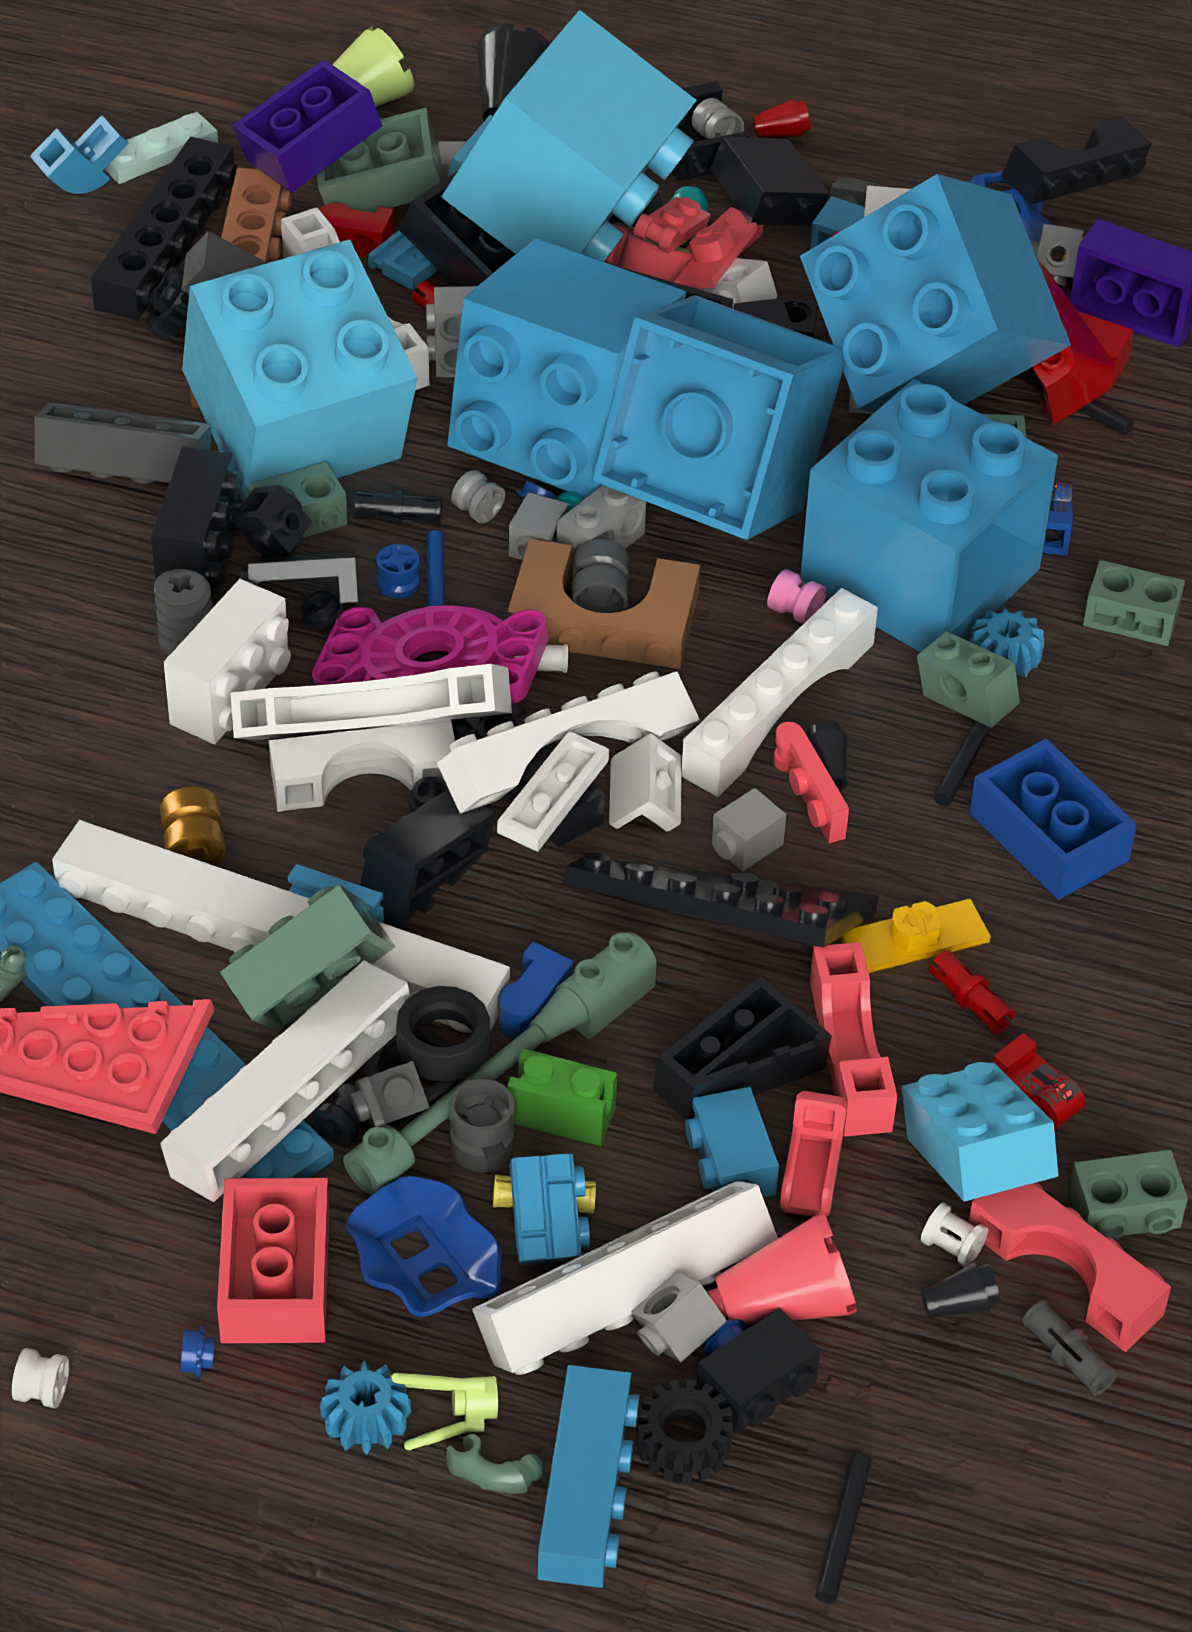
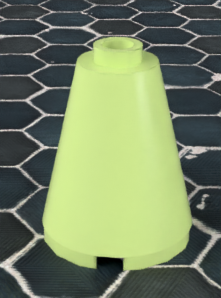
[332,26,415,107]

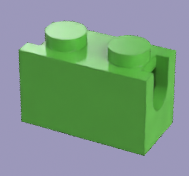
[507,1048,617,1146]

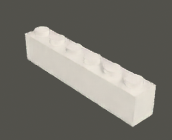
[160,960,410,1202]
[472,1181,778,1375]

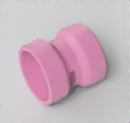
[767,569,827,624]

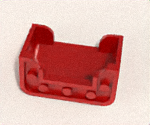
[1032,261,1115,425]

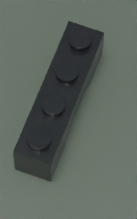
[1001,116,1152,204]

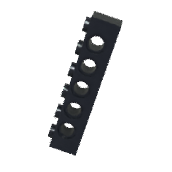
[91,136,238,321]

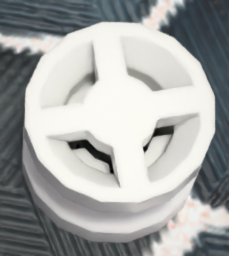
[12,1348,69,1409]

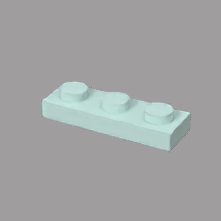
[104,111,218,184]

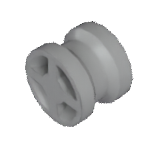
[451,470,506,523]

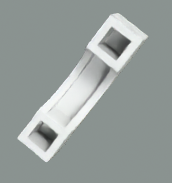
[269,720,455,812]

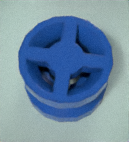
[376,544,420,599]

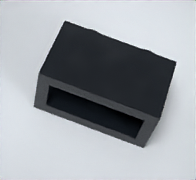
[696,1308,820,1434]

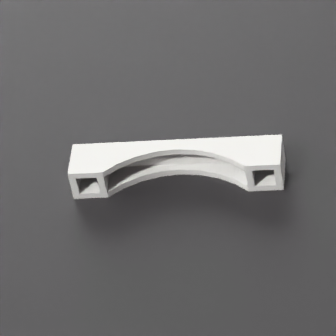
[281,207,429,390]
[681,588,878,797]
[230,664,512,740]
[437,671,700,814]

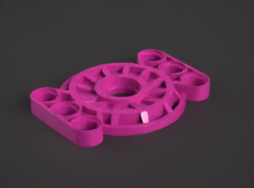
[312,605,549,705]

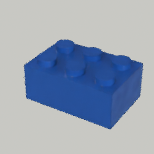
[970,738,1137,900]

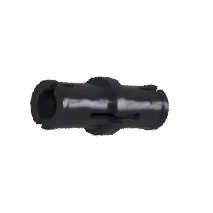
[354,490,443,525]

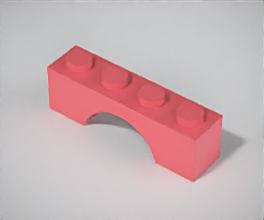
[810,942,897,1137]
[969,1182,1171,1352]

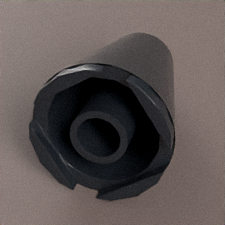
[477,24,550,121]

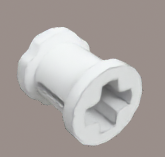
[921,1203,988,1267]

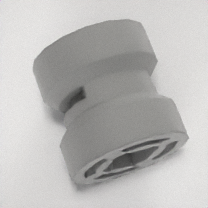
[692,98,744,139]

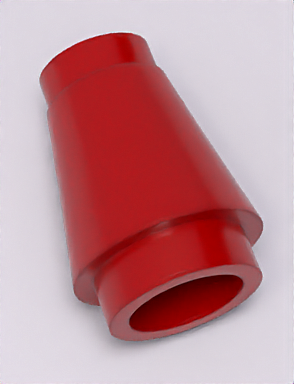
[753,98,811,138]

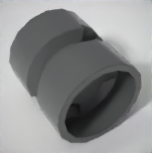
[572,539,629,613]
[449,1078,515,1173]

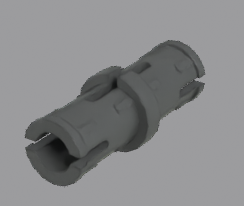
[1022,1300,1118,1396]

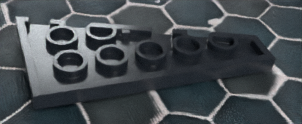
[563,853,879,948]

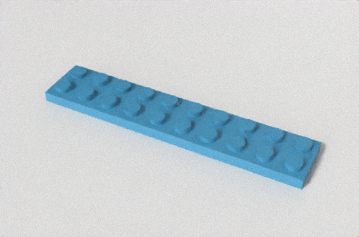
[0,862,334,1179]

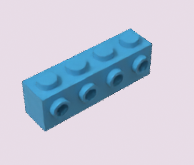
[538,1365,640,1588]

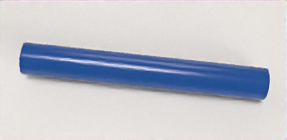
[426,530,445,607]

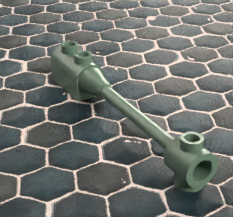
[343,932,657,1196]

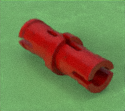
[928,950,1016,1034]

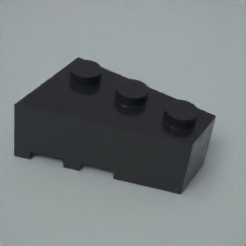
[653,976,832,1120]

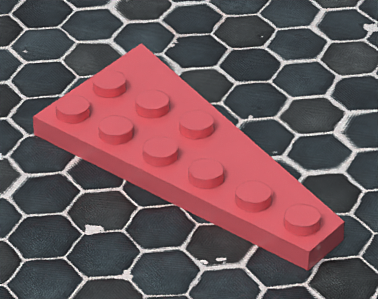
[0,999,215,1134]

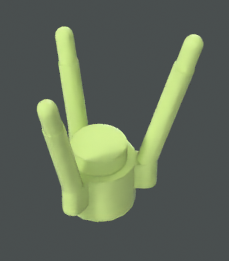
[391,1373,498,1450]

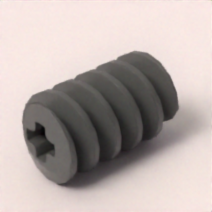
[153,569,212,656]

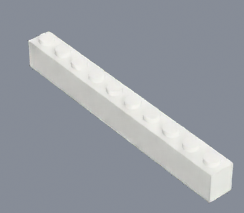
[52,820,510,1033]

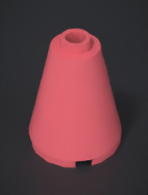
[708,1213,858,1326]

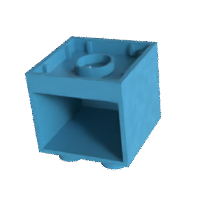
[800,174,1071,412]
[447,238,686,498]
[592,295,845,540]
[800,379,1058,652]

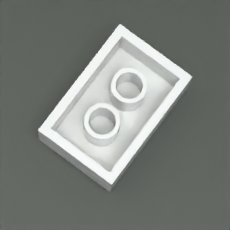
[164,579,291,745]

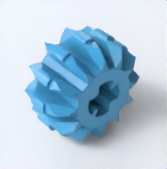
[969,607,1045,678]
[320,1360,411,1455]

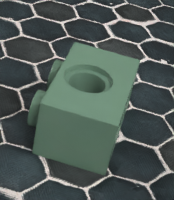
[917,631,1020,728]

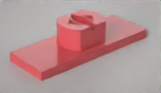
[674,222,758,289]

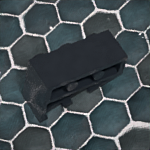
[360,789,496,932]

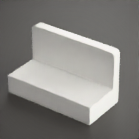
[609,733,682,832]

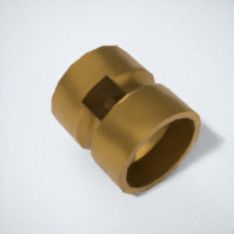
[160,786,226,867]

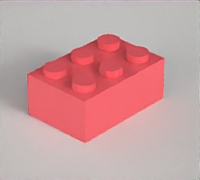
[217,1178,330,1343]

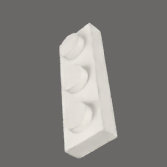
[497,731,609,852]

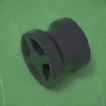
[313,1084,370,1148]

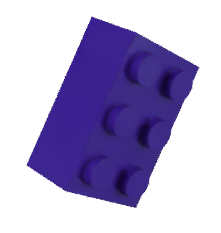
[232,59,383,193]
[1070,218,1192,348]

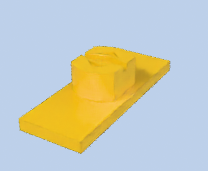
[840,898,991,973]

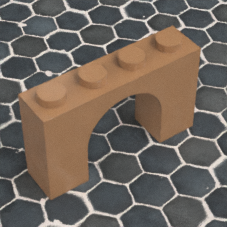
[508,539,700,669]

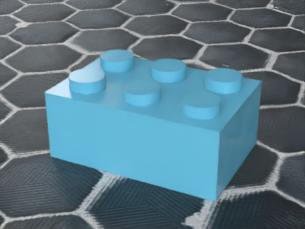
[902,1062,1058,1201]

